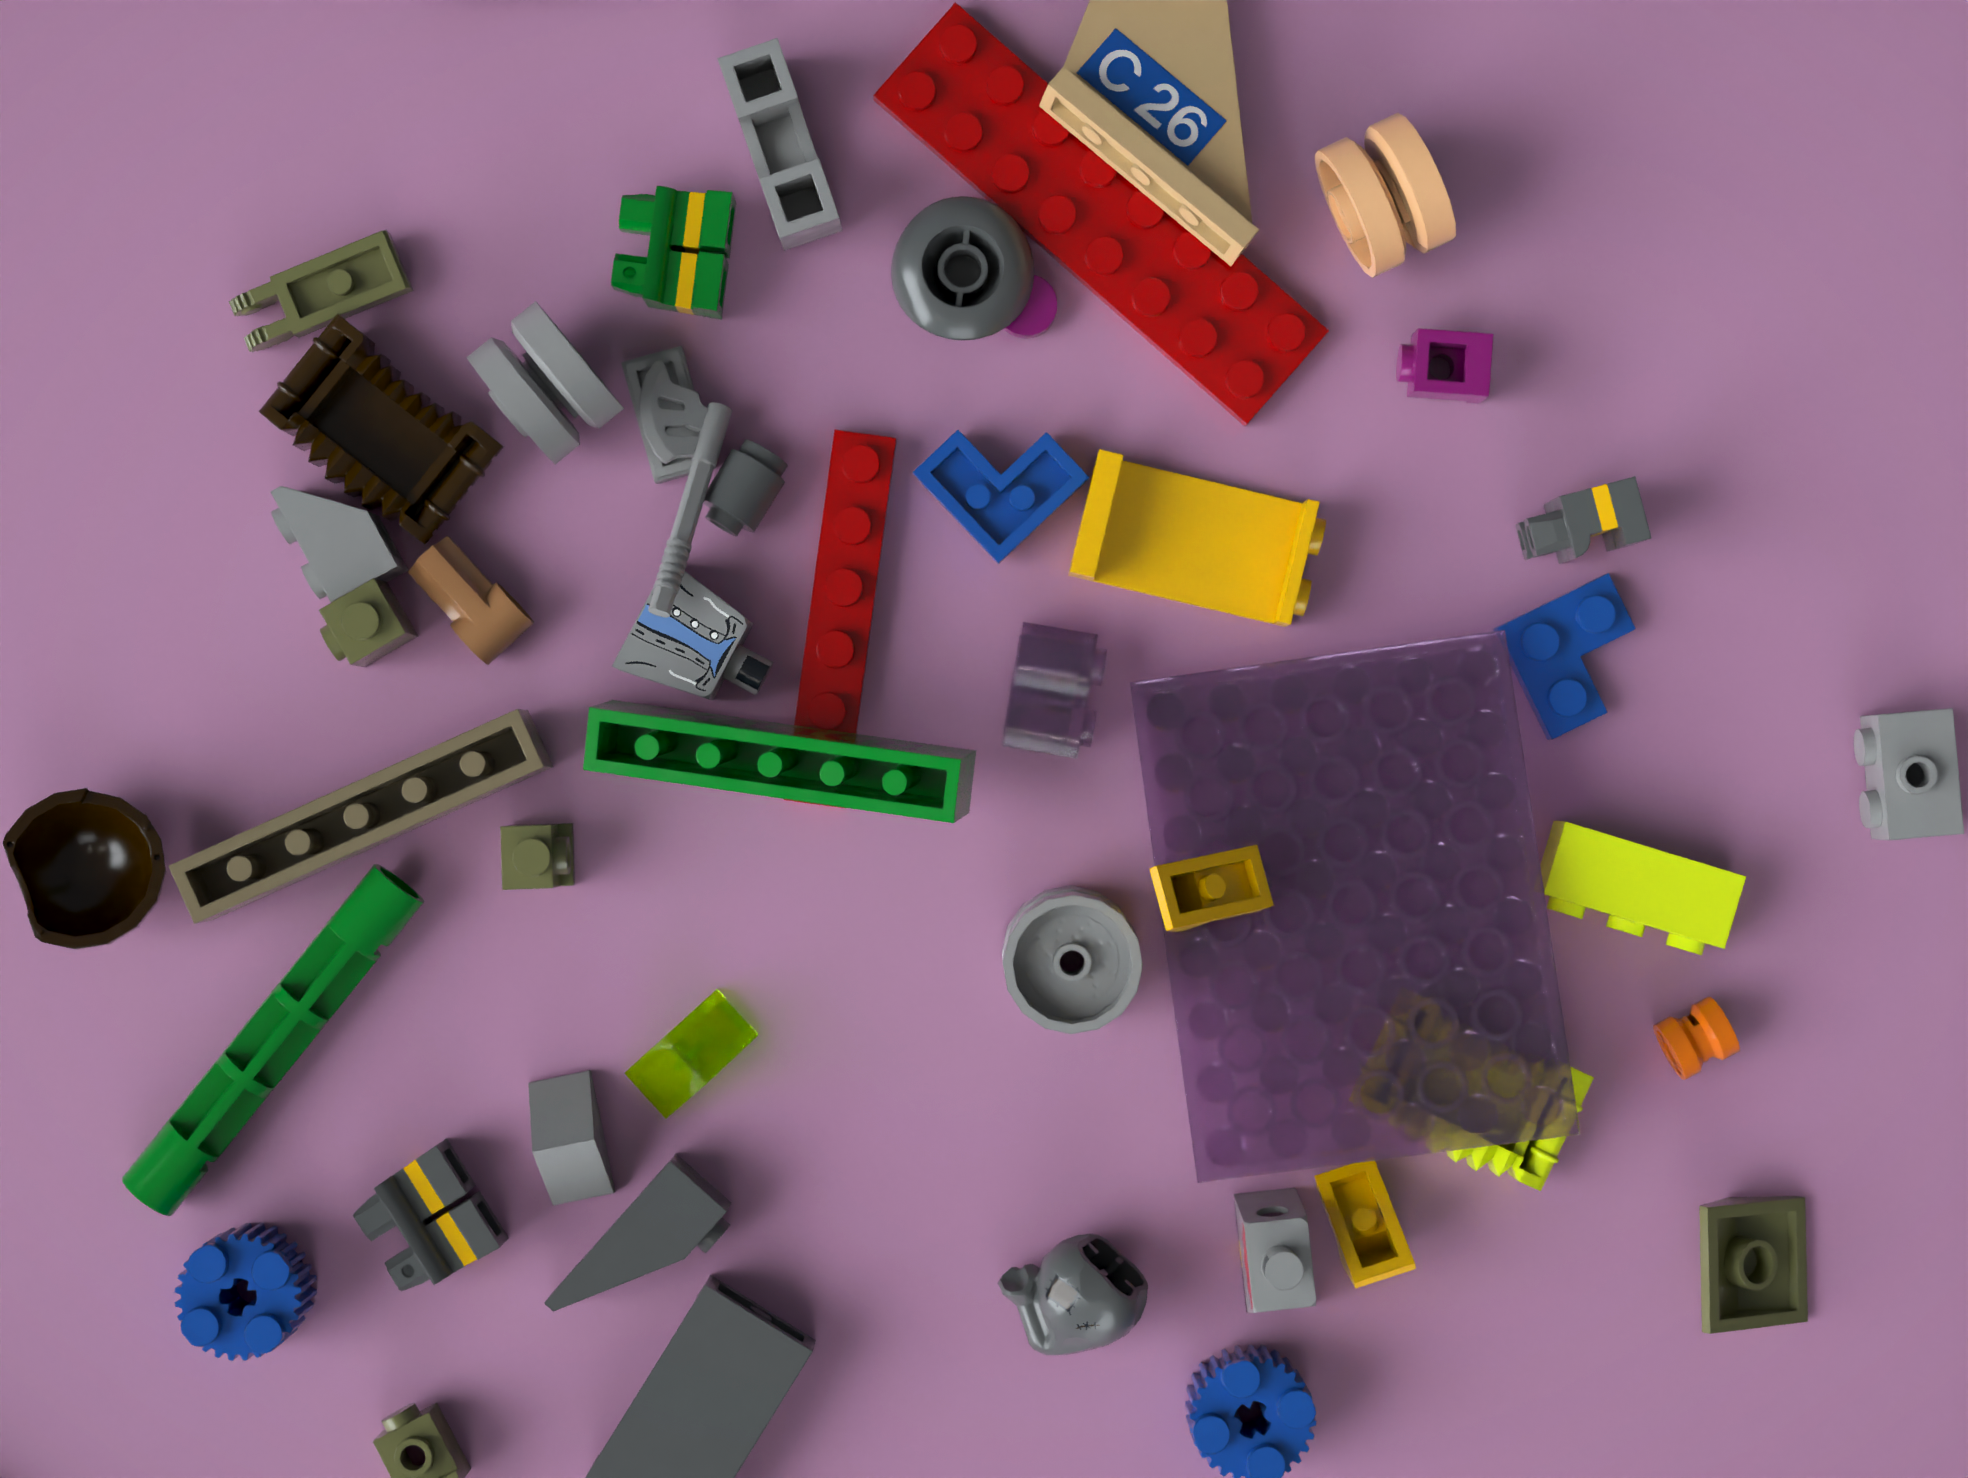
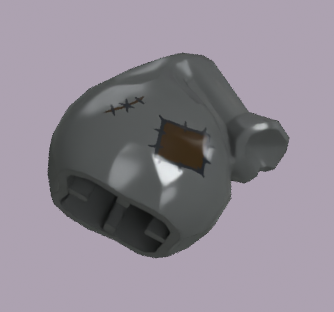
[997,1234,1148,1355]

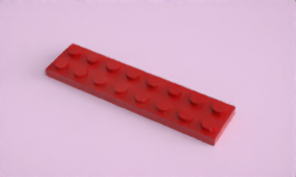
[873,2,1329,426]

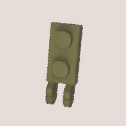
[229,230,414,352]

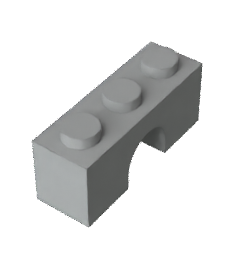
[717,38,842,251]

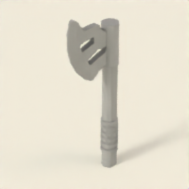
[639,360,732,618]

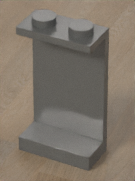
[585,1275,816,1478]

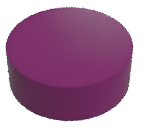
[1004,275,1057,339]

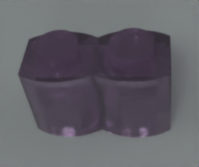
[1001,622,1107,758]

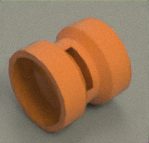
[1653,996,1740,1080]

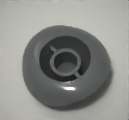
[891,196,1034,340]

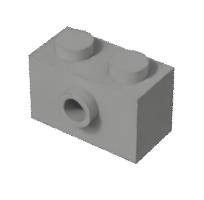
[1854,708,1964,840]

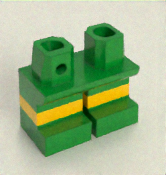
[611,186,737,320]

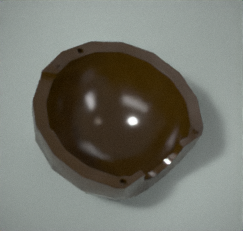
[3,788,166,950]

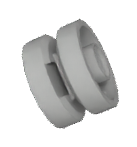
[466,301,624,464]
[1002,885,1143,1034]

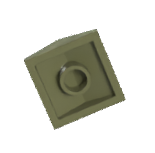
[1699,1196,1808,1334]

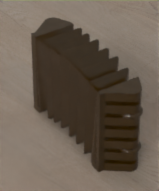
[259,314,504,544]

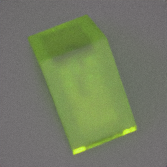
[624,989,759,1119]

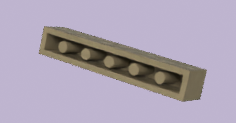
[168,709,554,924]

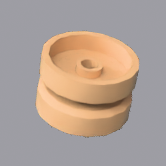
[1315,113,1456,278]

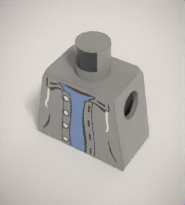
[612,571,773,700]

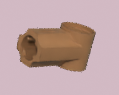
[408,536,534,665]

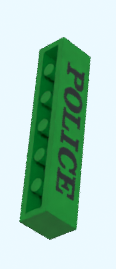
[583,700,976,823]

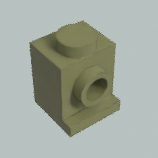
[500,823,575,890]
[373,1403,471,1478]

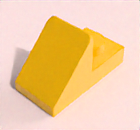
[1149,845,1274,932]
[1314,1157,1416,1289]

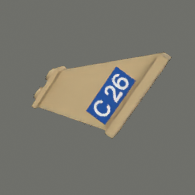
[1039,0,1259,266]

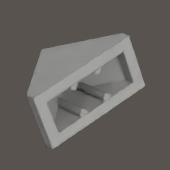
[528,1070,615,1206]

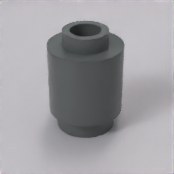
[704,439,788,537]

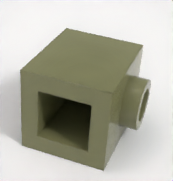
[319,578,418,667]

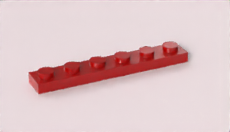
[784,430,897,808]

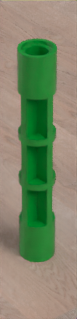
[122,864,424,1216]

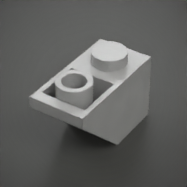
[271,486,408,603]

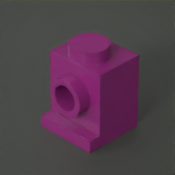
[1396,328,1494,404]

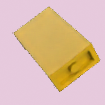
[1068,449,1326,627]

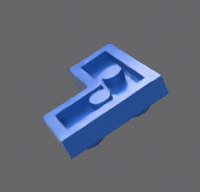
[913,430,1089,564]
[1493,573,1636,740]

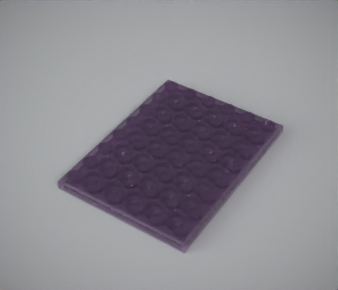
[1130,630,1580,1183]

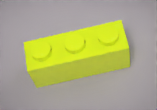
[1532,821,1746,956]

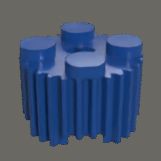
[174,1223,317,1361]
[1185,1344,1316,1478]

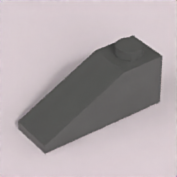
[544,1154,731,1312]

